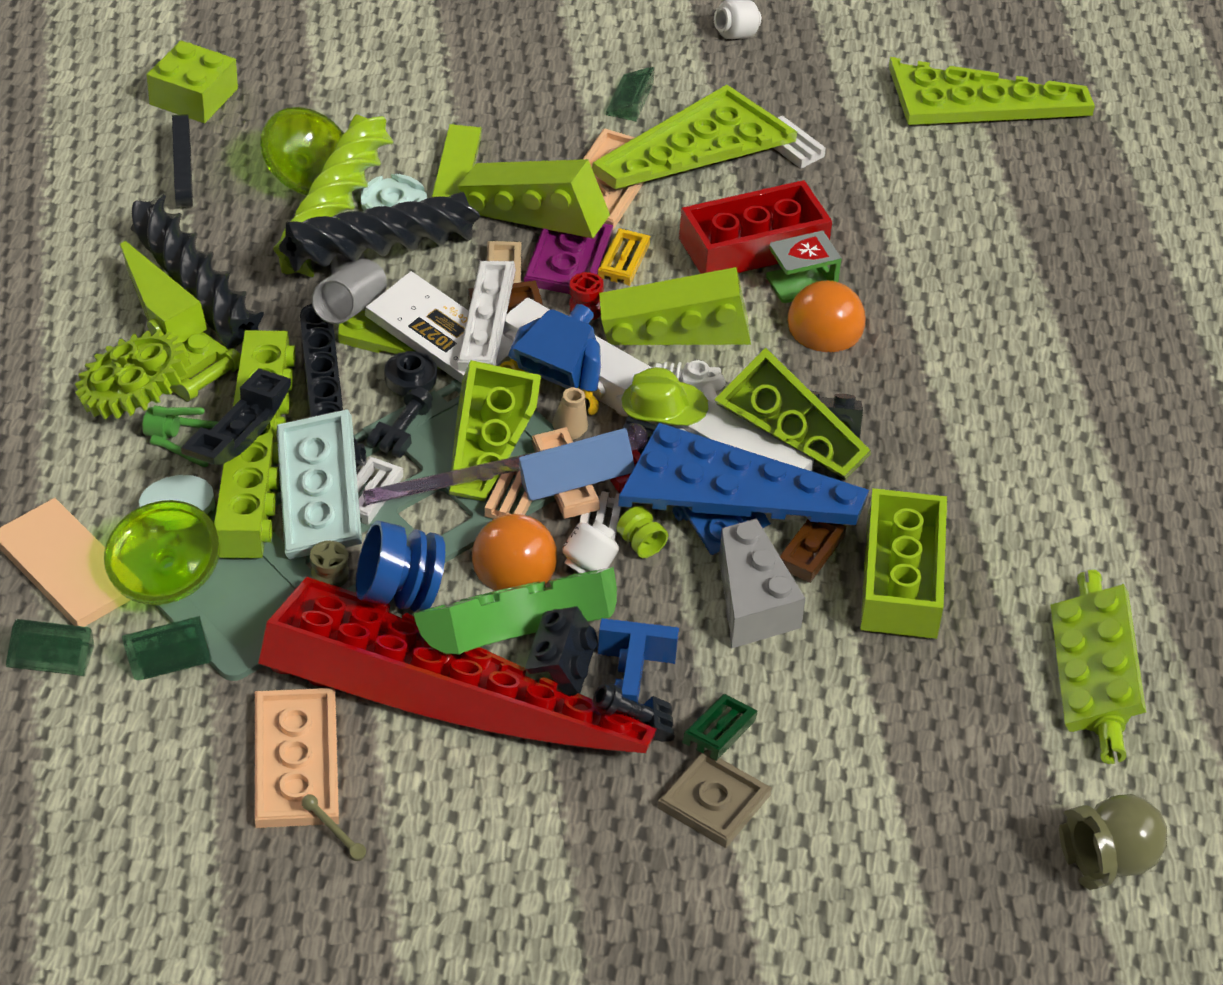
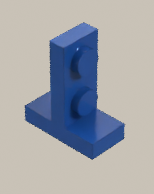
[598,618,679,719]

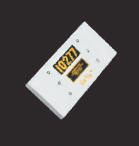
[365,271,513,383]

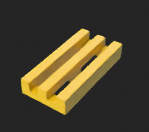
[598,228,651,286]

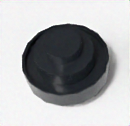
[384,351,437,396]

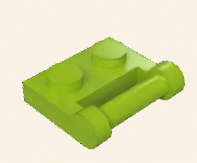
[170,332,241,402]

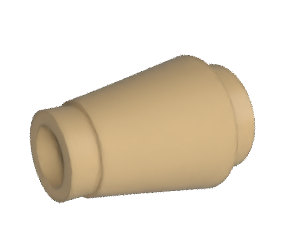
[552,387,588,440]

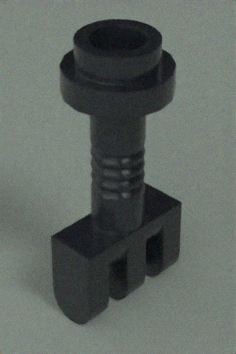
[367,387,433,458]
[593,683,675,742]

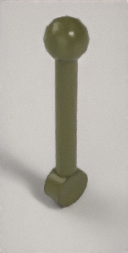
[301,794,366,861]

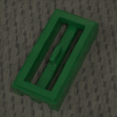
[682,694,758,761]

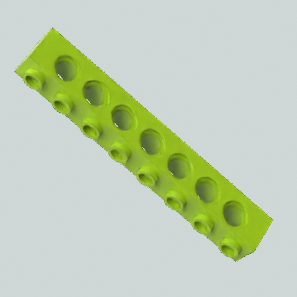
[213,330,296,558]

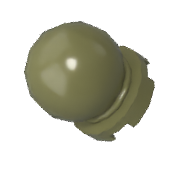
[1059,794,1167,890]

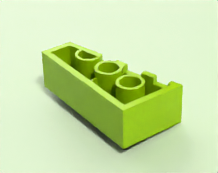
[458,159,610,238]
[599,267,751,345]
[714,347,871,480]

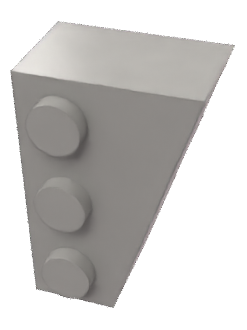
[719,519,806,649]

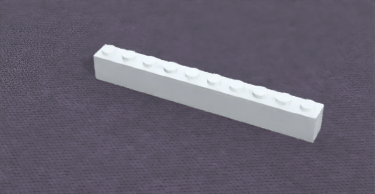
[502,297,814,471]

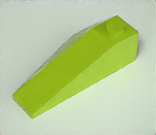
[449,360,541,502]

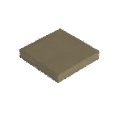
[658,750,772,848]

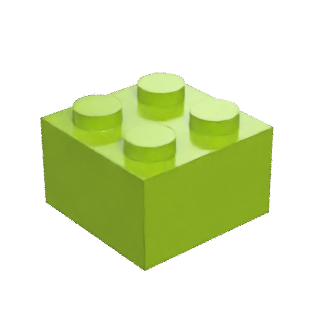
[146,40,238,124]

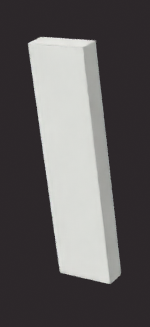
[457,261,516,371]

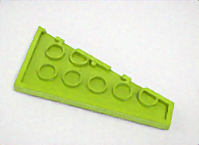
[889,57,1095,125]
[592,84,798,189]

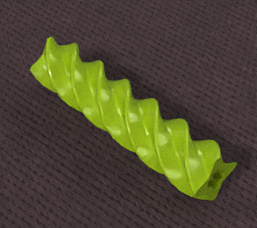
[273,114,394,277]

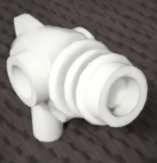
[656,360,726,404]

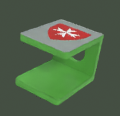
[766,231,842,303]

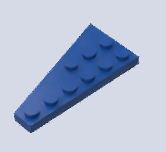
[618,423,869,525]

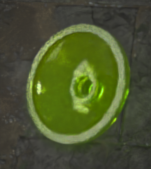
[260,107,344,196]
[104,500,220,605]

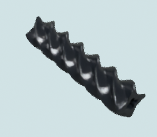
[279,192,480,272]
[131,194,264,349]

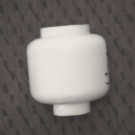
[714,0,761,39]
[562,520,619,573]

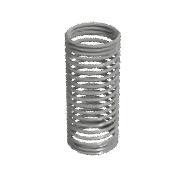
[312,259,387,324]

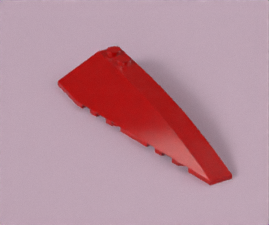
[258,577,656,753]

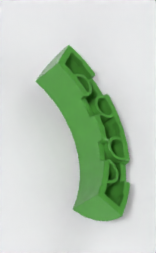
[414,567,617,654]

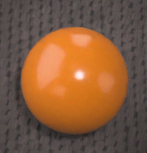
[788,280,866,352]
[472,514,557,591]

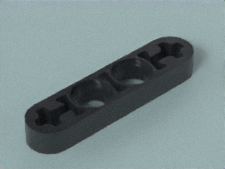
[172,114,193,208]

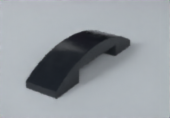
[181,368,291,465]

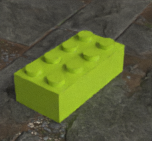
[860,488,947,639]

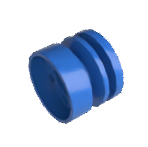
[356,520,445,612]

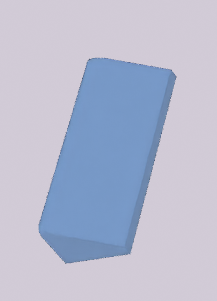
[519,428,635,501]

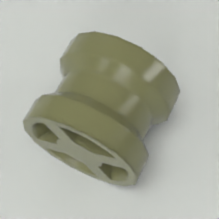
[310,541,349,587]

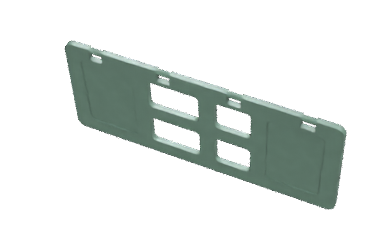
[122,379,556,681]

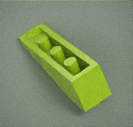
[120,241,207,343]

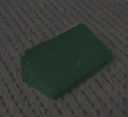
[606,67,655,122]
[122,616,212,681]
[6,619,94,676]

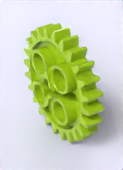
[75,330,191,419]

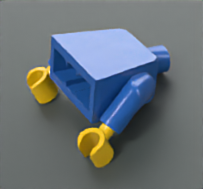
[499,304,601,415]

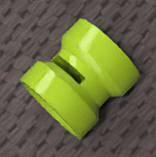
[616,506,668,558]

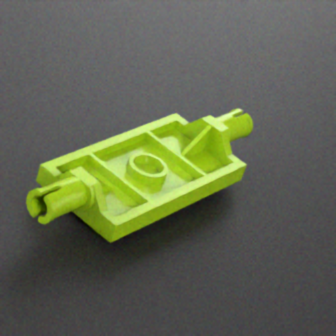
[1050,570,1147,764]

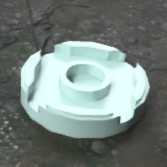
[361,174,427,211]
[139,475,216,532]

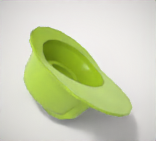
[621,367,709,426]

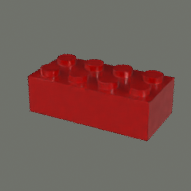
[679,180,832,274]

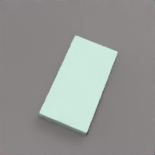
[277,409,362,559]

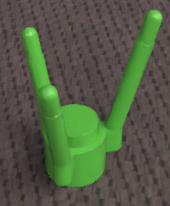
[142,405,218,467]

